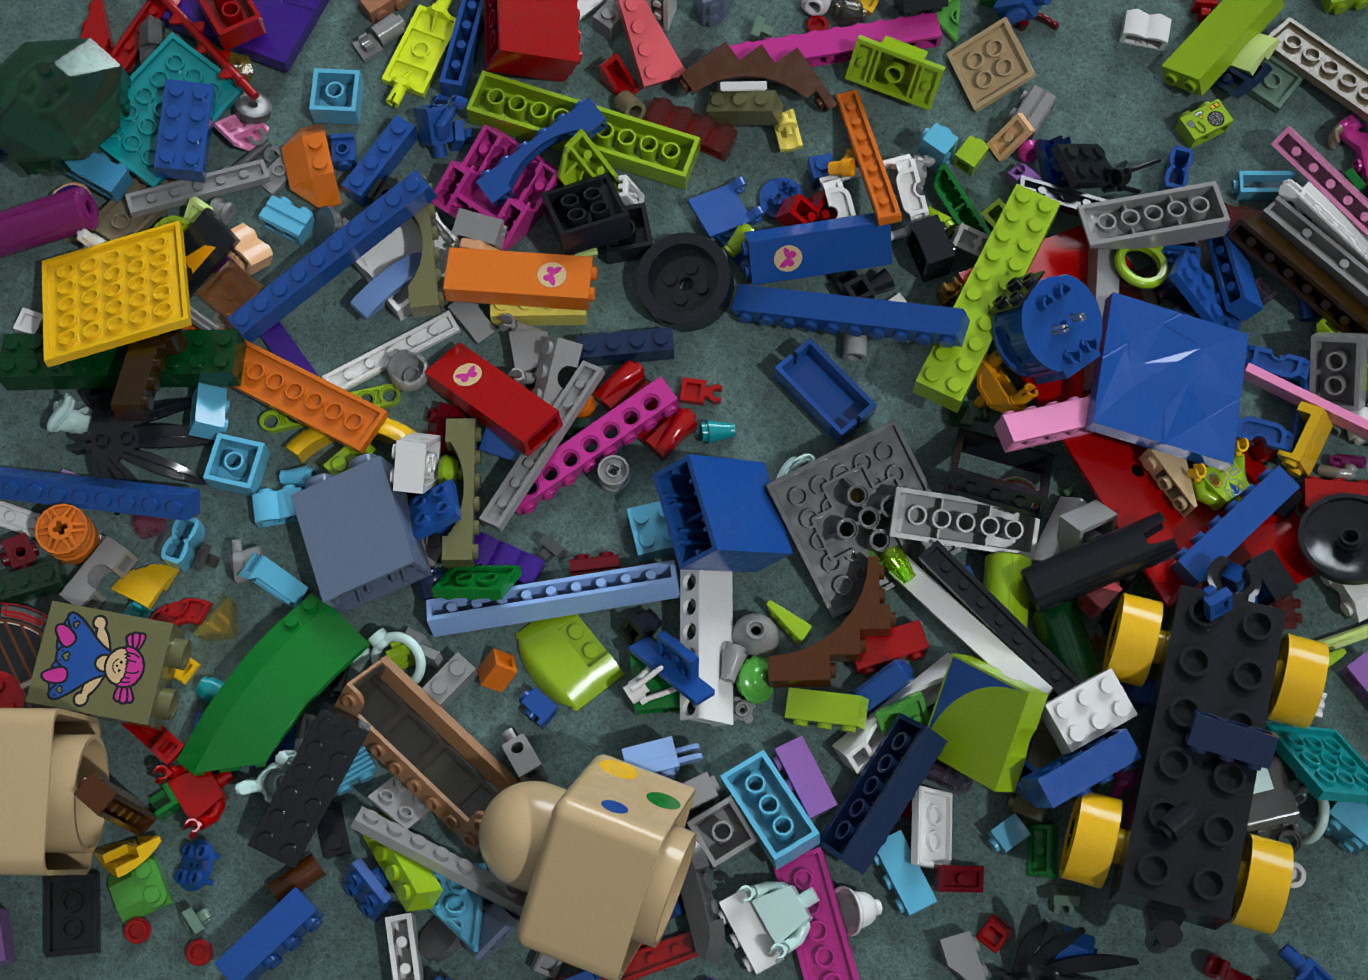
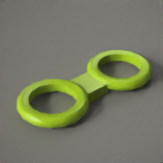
[1114,246,1169,289]

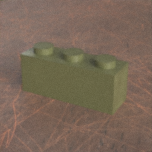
[706,90,783,126]

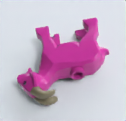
[1327,113,1368,191]

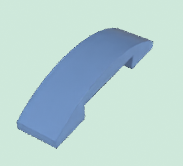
[350,251,422,320]

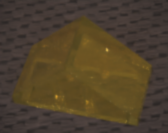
[193,597,237,641]

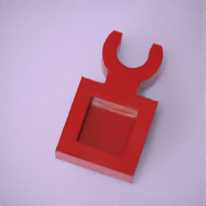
[680,377,723,406]

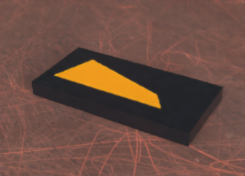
[184,207,240,299]

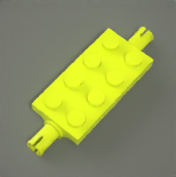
[381,0,457,108]

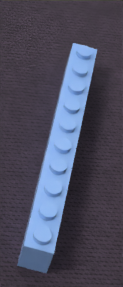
[426,560,680,637]

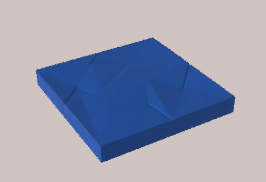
[1085,292,1249,471]

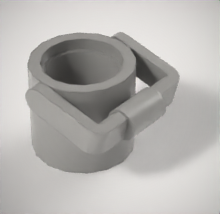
[229,539,264,584]

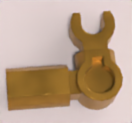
[936,277,964,307]

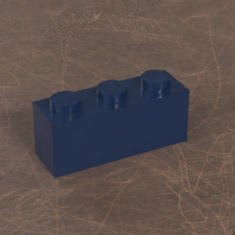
[1185,709,1279,771]

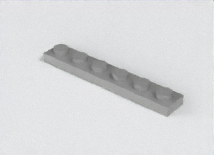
[125,159,271,218]

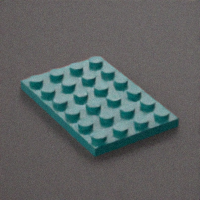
[79,32,244,188]

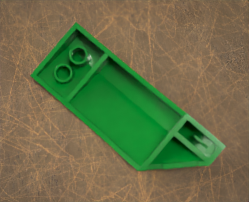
[176,593,370,776]

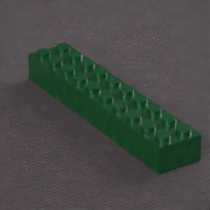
[0,329,247,390]

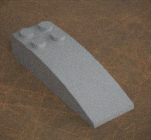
[1076,181,1230,249]
[889,487,1040,558]

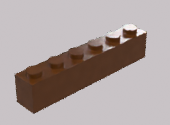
[73,773,157,836]

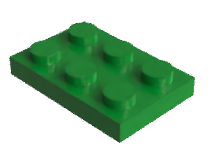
[432,565,522,601]

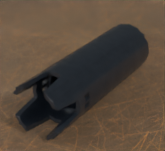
[1020,512,1179,613]

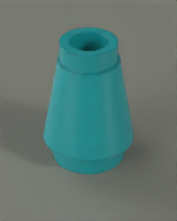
[699,420,736,444]

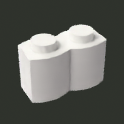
[1119,9,1172,51]

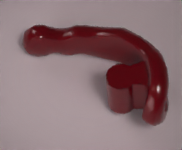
[1012,11,1059,31]
[1203,953,1261,980]

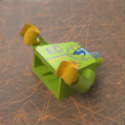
[1186,437,1249,511]

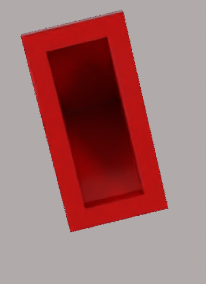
[599,52,640,96]

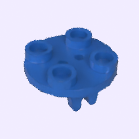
[759,178,805,221]
[174,839,221,892]

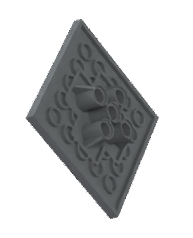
[764,419,962,619]

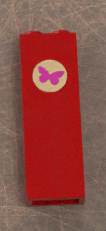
[425,342,563,457]

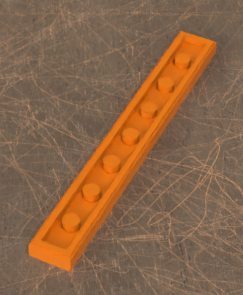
[835,90,902,226]

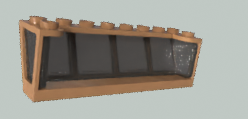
[334,655,520,854]

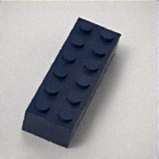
[819,712,948,875]

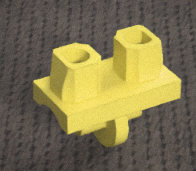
[773,109,803,153]

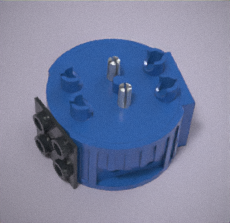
[988,271,1103,385]

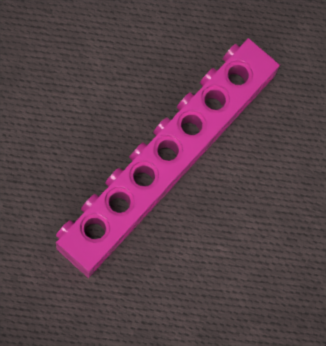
[516,376,680,516]

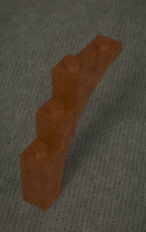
[768,556,896,688]

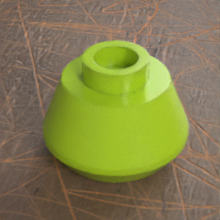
[437,454,463,484]

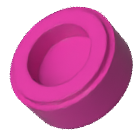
[1017,140,1042,163]

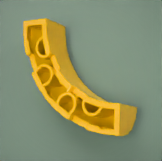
[284,418,417,464]

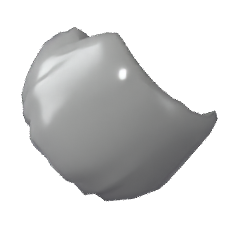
[387,349,429,392]

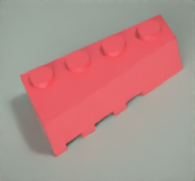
[615,0,686,90]

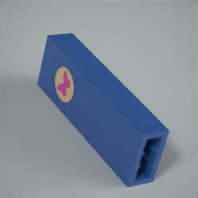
[741,213,892,285]

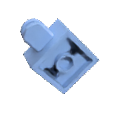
[621,736,703,780]

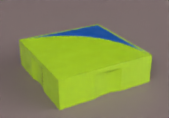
[927,653,1049,792]

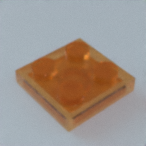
[197,259,265,320]

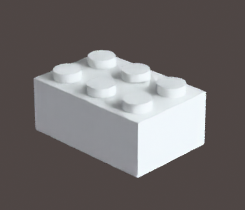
[390,432,441,494]
[1041,668,1138,755]

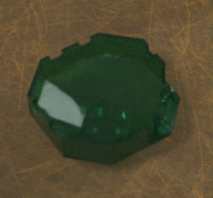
[0,38,131,175]

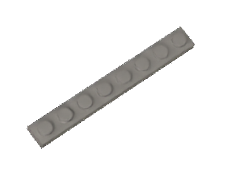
[479,360,605,532]
[350,806,527,916]

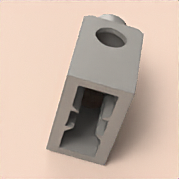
[501,728,549,782]

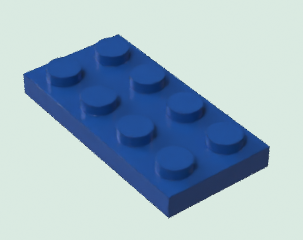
[1169,249,1242,331]

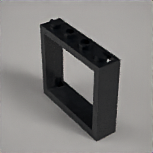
[943,427,1054,519]

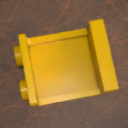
[1277,401,1333,477]

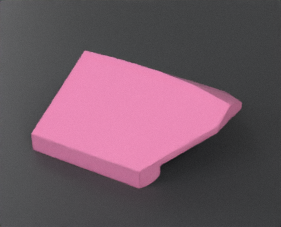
[213,114,269,152]

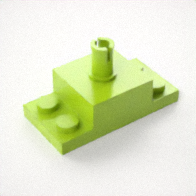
[845,35,946,111]

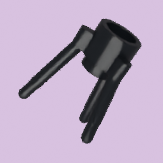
[1107,158,1161,193]

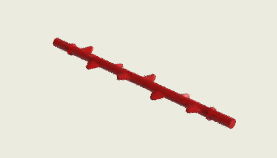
[147,0,259,100]

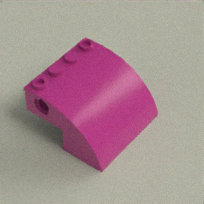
[431,125,563,251]

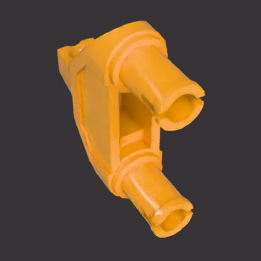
[973,349,1038,413]

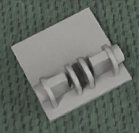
[367,776,430,830]

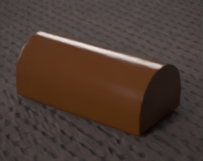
[268,853,327,902]

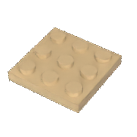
[946,17,1037,112]

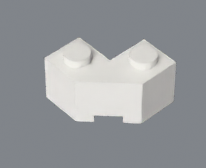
[1320,576,1368,623]

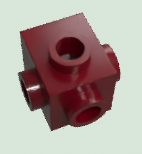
[0,532,40,573]

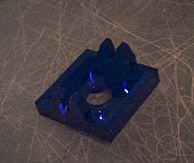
[1034,135,1081,190]

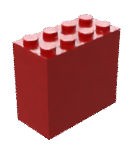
[484,0,582,82]

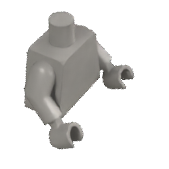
[499,313,548,384]

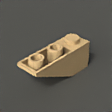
[1138,448,1197,518]

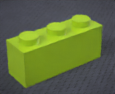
[785,687,869,733]

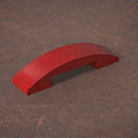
[121,723,185,766]

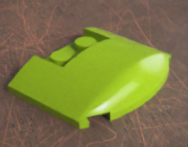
[516,614,625,711]

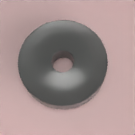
[234,92,272,124]

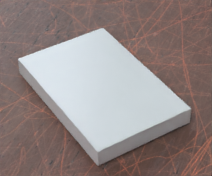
[911,786,953,869]

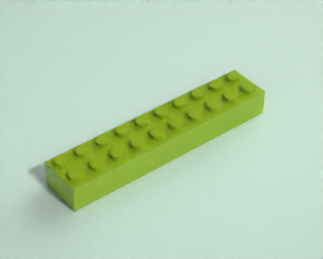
[466,70,701,190]
[912,184,1061,413]

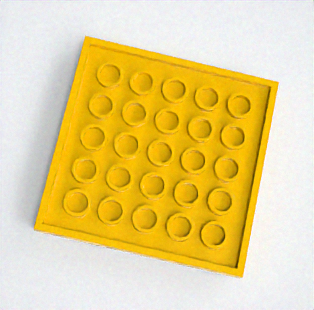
[42,220,192,367]

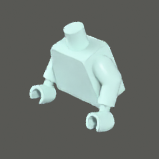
[736,881,820,963]

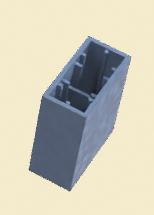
[291,454,433,614]

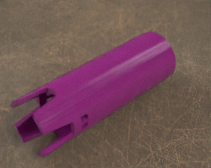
[0,186,99,259]

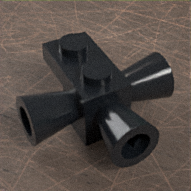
[829,269,895,299]

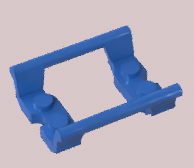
[1236,345,1311,453]

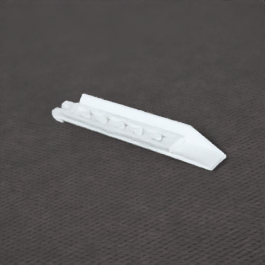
[1278,179,1368,268]

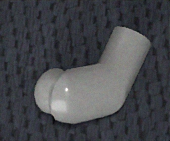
[1318,463,1357,481]

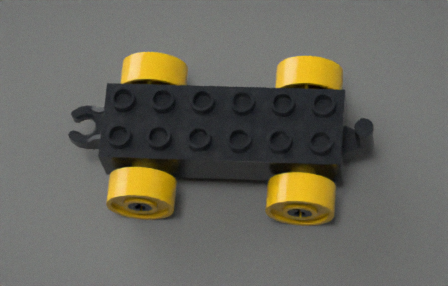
[1059,556,1329,954]

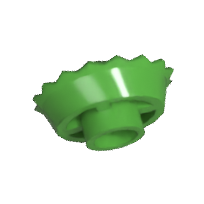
[736,655,774,705]

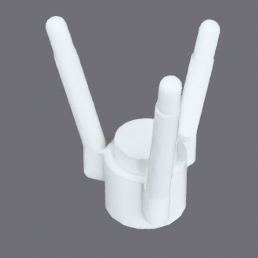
[623,665,677,705]

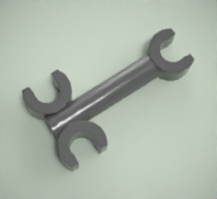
[222,128,281,169]

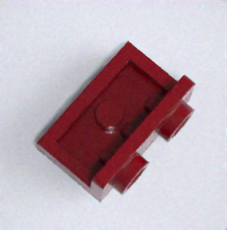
[425,402,466,456]

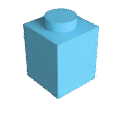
[987,813,1031,855]

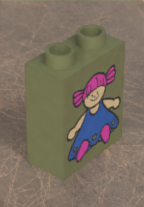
[25,601,192,731]

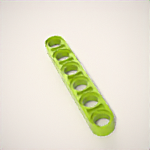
[260,384,401,434]

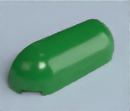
[934,162,991,236]

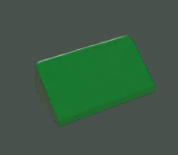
[1027,824,1058,879]

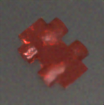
[1273,594,1303,629]

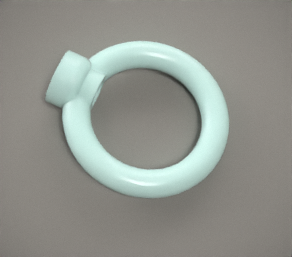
[368,628,426,684]
[1289,780,1330,845]

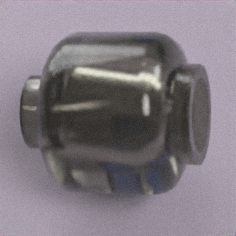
[831,0,866,28]

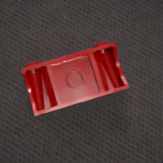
[594,360,697,461]

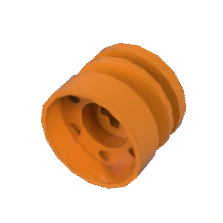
[35,503,100,565]

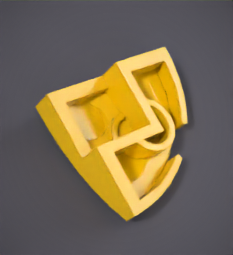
[111,564,180,610]
[93,835,161,878]

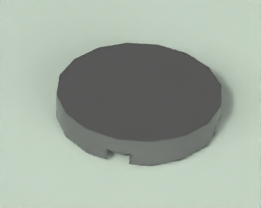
[314,206,343,247]
[418,916,462,962]

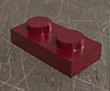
[934,864,984,893]

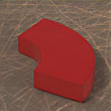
[149,598,213,627]

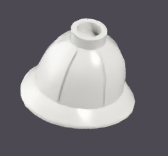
[835,886,882,936]

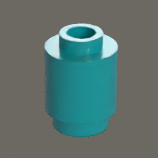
[196,676,224,704]

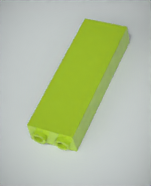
[1161,0,1285,96]

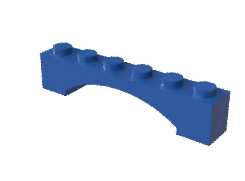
[476,97,609,209]

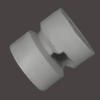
[597,455,630,495]

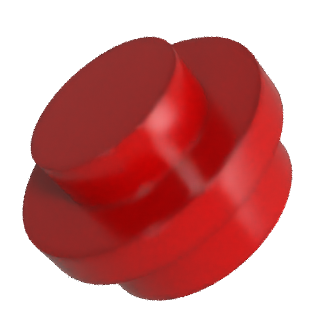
[124,917,151,944]

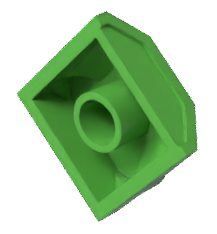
[107,855,174,925]

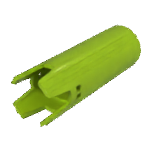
[976,552,1032,661]

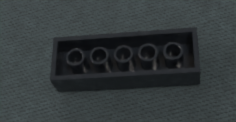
[248,701,371,869]

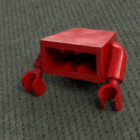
[152,765,236,839]

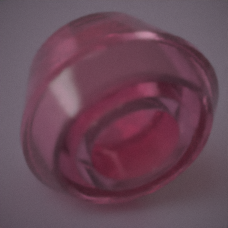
[135,515,166,539]

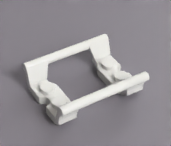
[819,153,930,241]

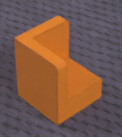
[478,648,518,692]

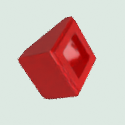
[976,913,1013,954]

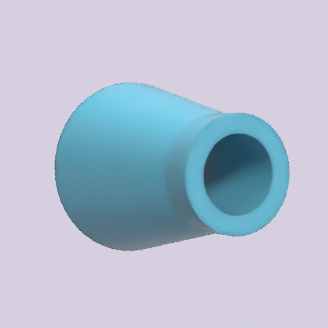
[279,465,318,488]

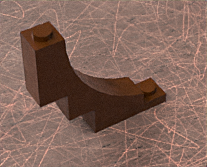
[679,41,837,112]

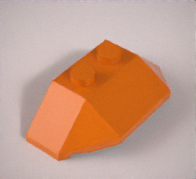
[281,123,342,209]

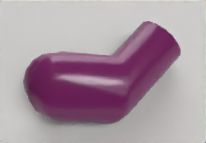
[1328,454,1367,468]

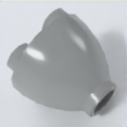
[732,613,780,661]

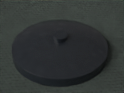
[1297,493,1368,585]

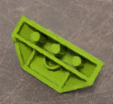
[557,129,622,193]

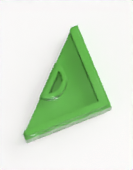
[928,0,960,44]

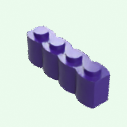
[454,522,546,586]

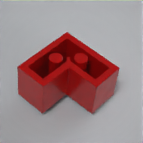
[775,190,837,226]

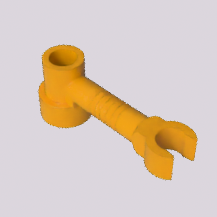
[828,148,857,177]

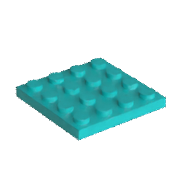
[1265,721,1368,804]

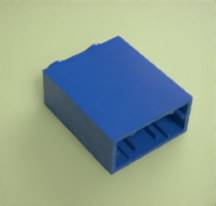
[652,454,793,572]

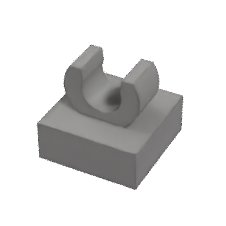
[352,32,384,63]

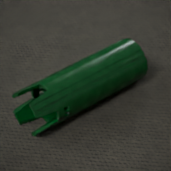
[1031,601,1122,729]

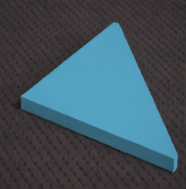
[429,863,487,952]

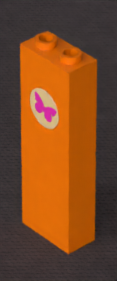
[443,247,598,311]

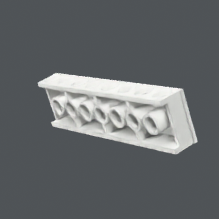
[680,570,733,727]

